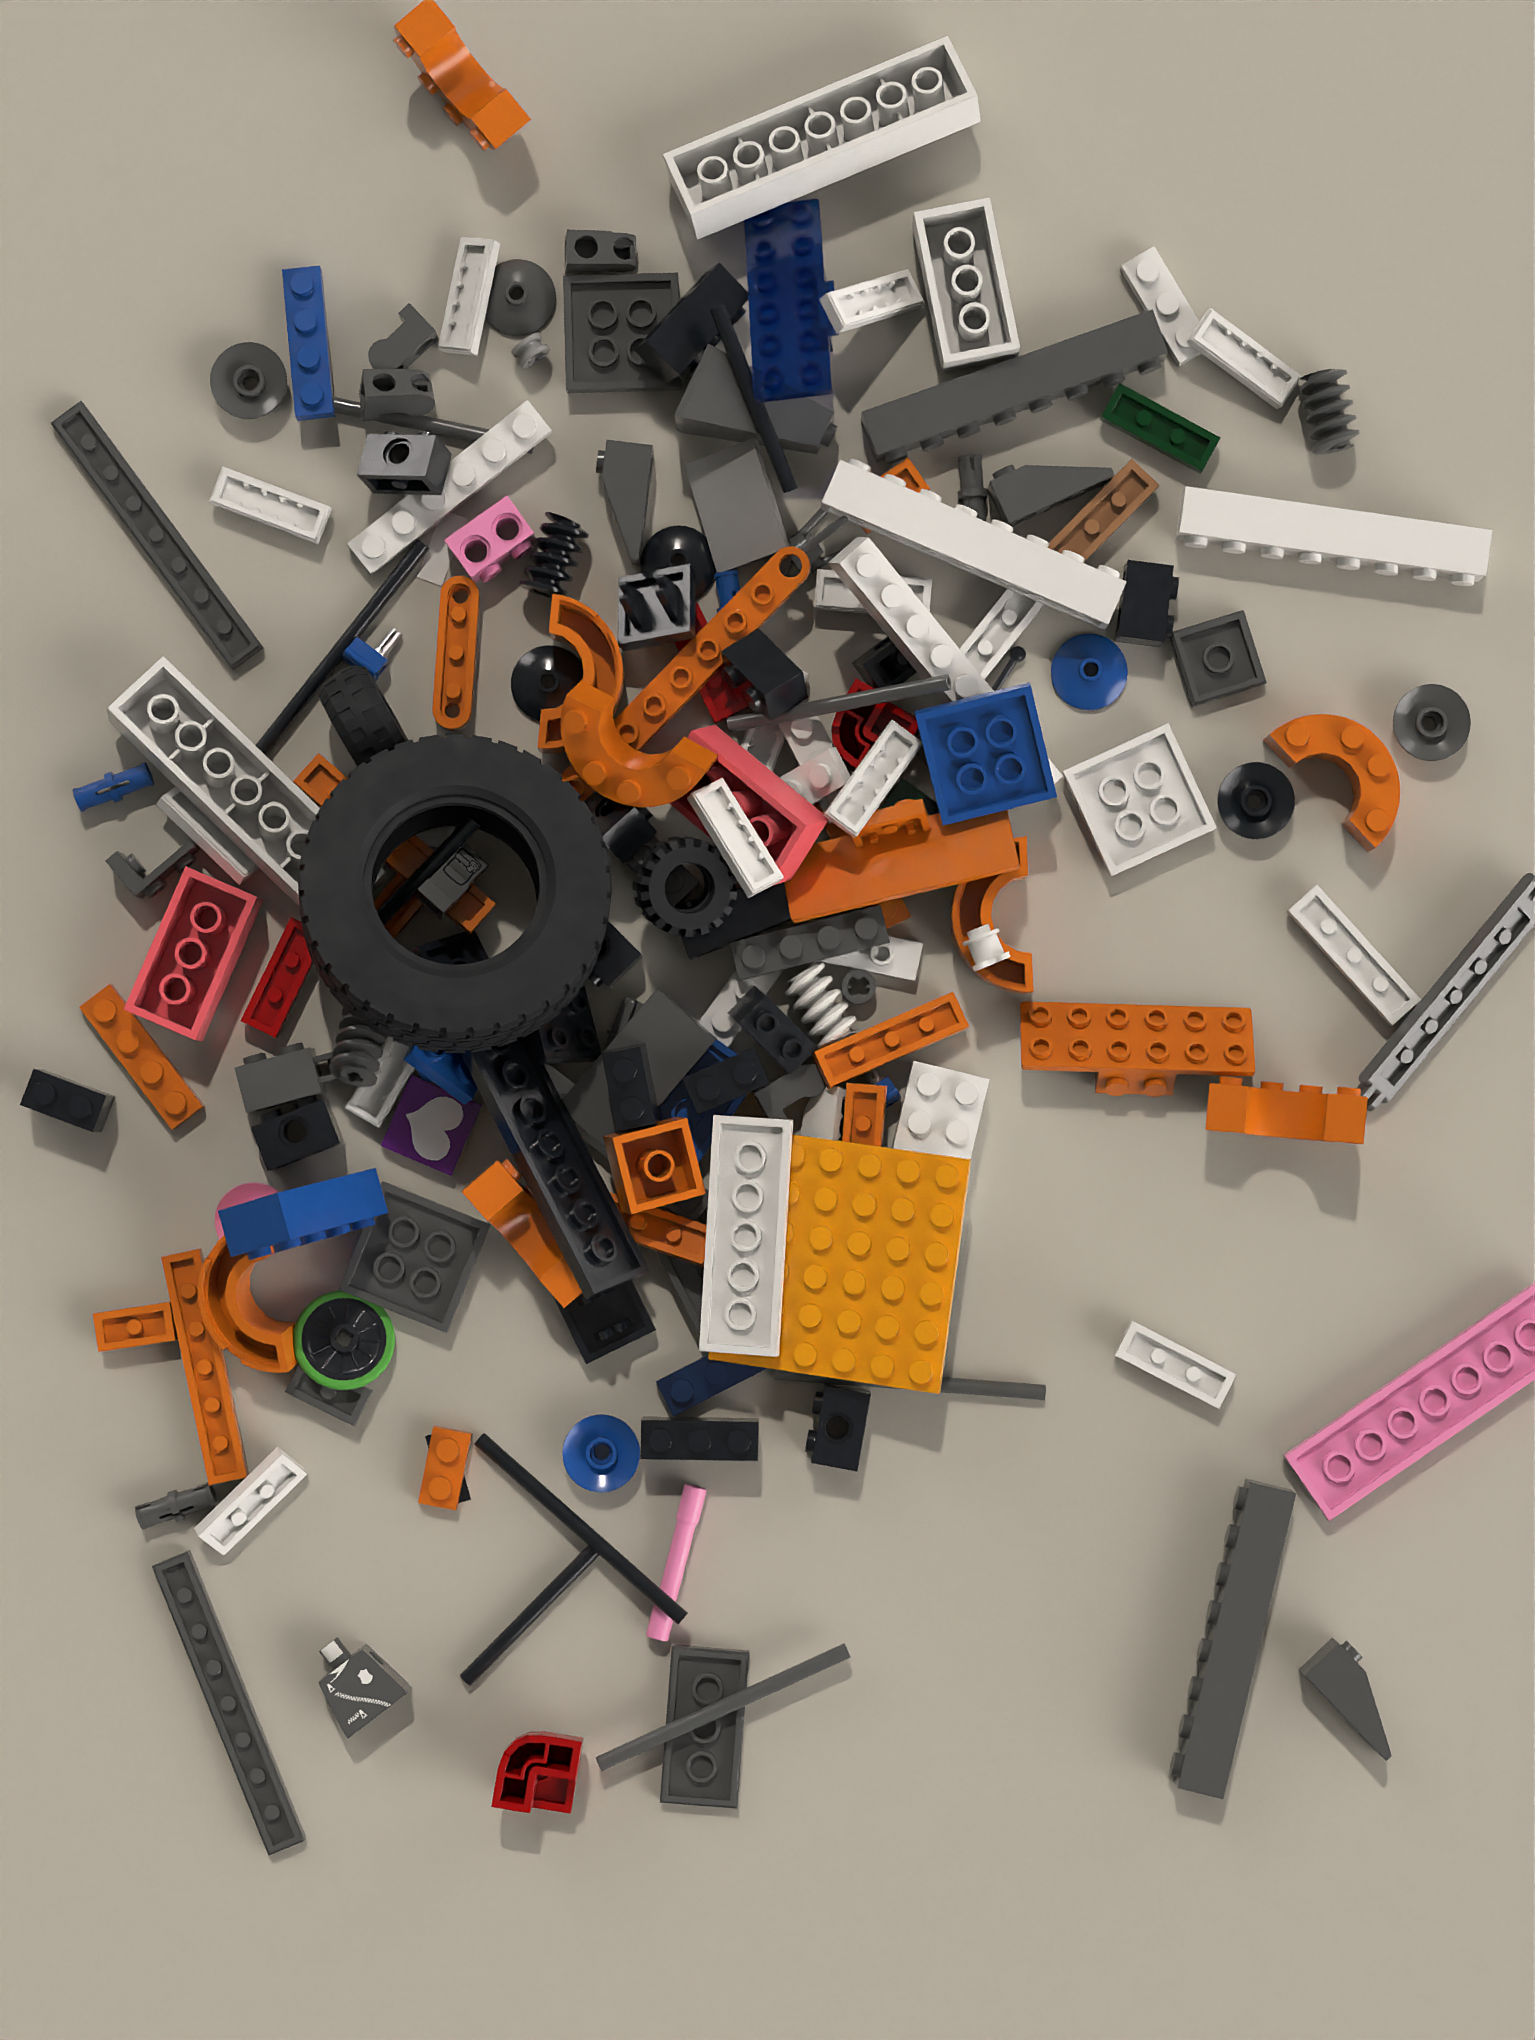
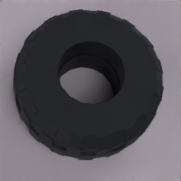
[318,666,409,767]

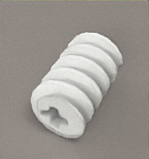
[785,962,859,1050]

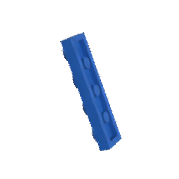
[282,265,335,421]

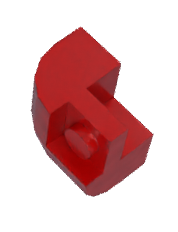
[831,678,918,770]
[491,1731,584,1814]

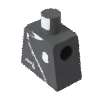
[319,1637,411,1738]

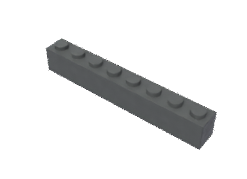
[861,309,1168,464]
[1169,1478,1296,1799]

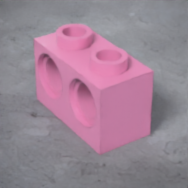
[444,496,536,583]

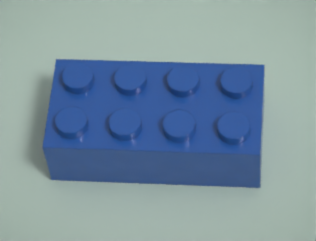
[218,1168,388,1260]

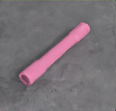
[646,1484,707,1641]

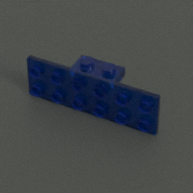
[744,199,839,403]

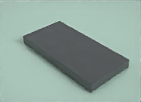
[562,988,717,1148]
[660,1644,749,1809]

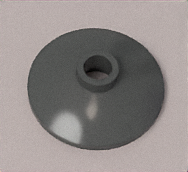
[485,259,556,336]
[210,342,288,419]
[1393,684,1471,761]

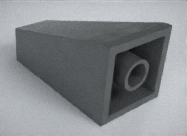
[674,344,838,454]

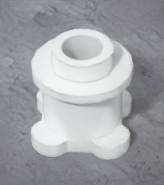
[962,924,1011,972]

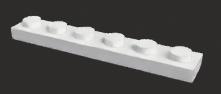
[347,400,553,575]

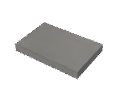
[684,438,789,573]

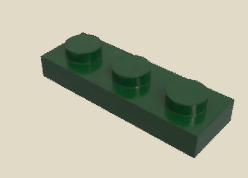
[1100,383,1221,474]

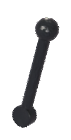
[992,646,1026,691]

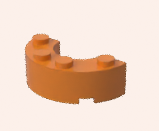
[393,0,531,151]
[537,594,625,754]
[560,680,718,807]
[1263,714,1400,852]
[950,836,1034,994]
[1205,1076,1368,1144]
[461,1159,582,1308]
[198,1235,298,1373]

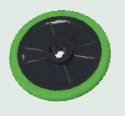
[293,1290,395,1390]

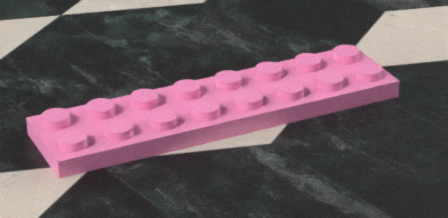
[1283,1282,1535,1521]

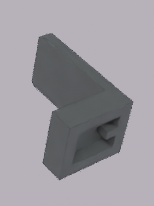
[105,840,200,899]

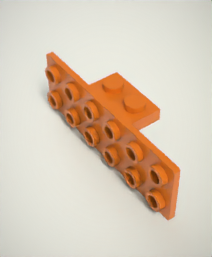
[784,799,1020,923]
[1020,1001,1255,1097]

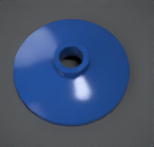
[1051,634,1128,710]
[562,1414,640,1493]

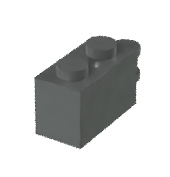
[234,1042,338,1113]

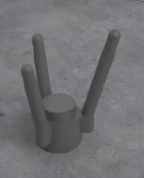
[789,508,848,574]

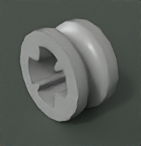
[511,333,550,369]

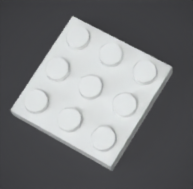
[1062,723,1217,877]

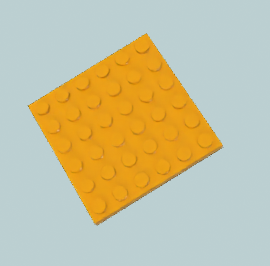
[708,1134,971,1394]

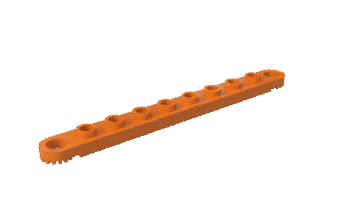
[561,546,811,802]

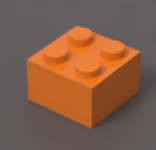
[603,1117,706,1214]

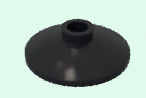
[640,525,716,598]
[511,645,584,721]
[1217,762,1295,839]

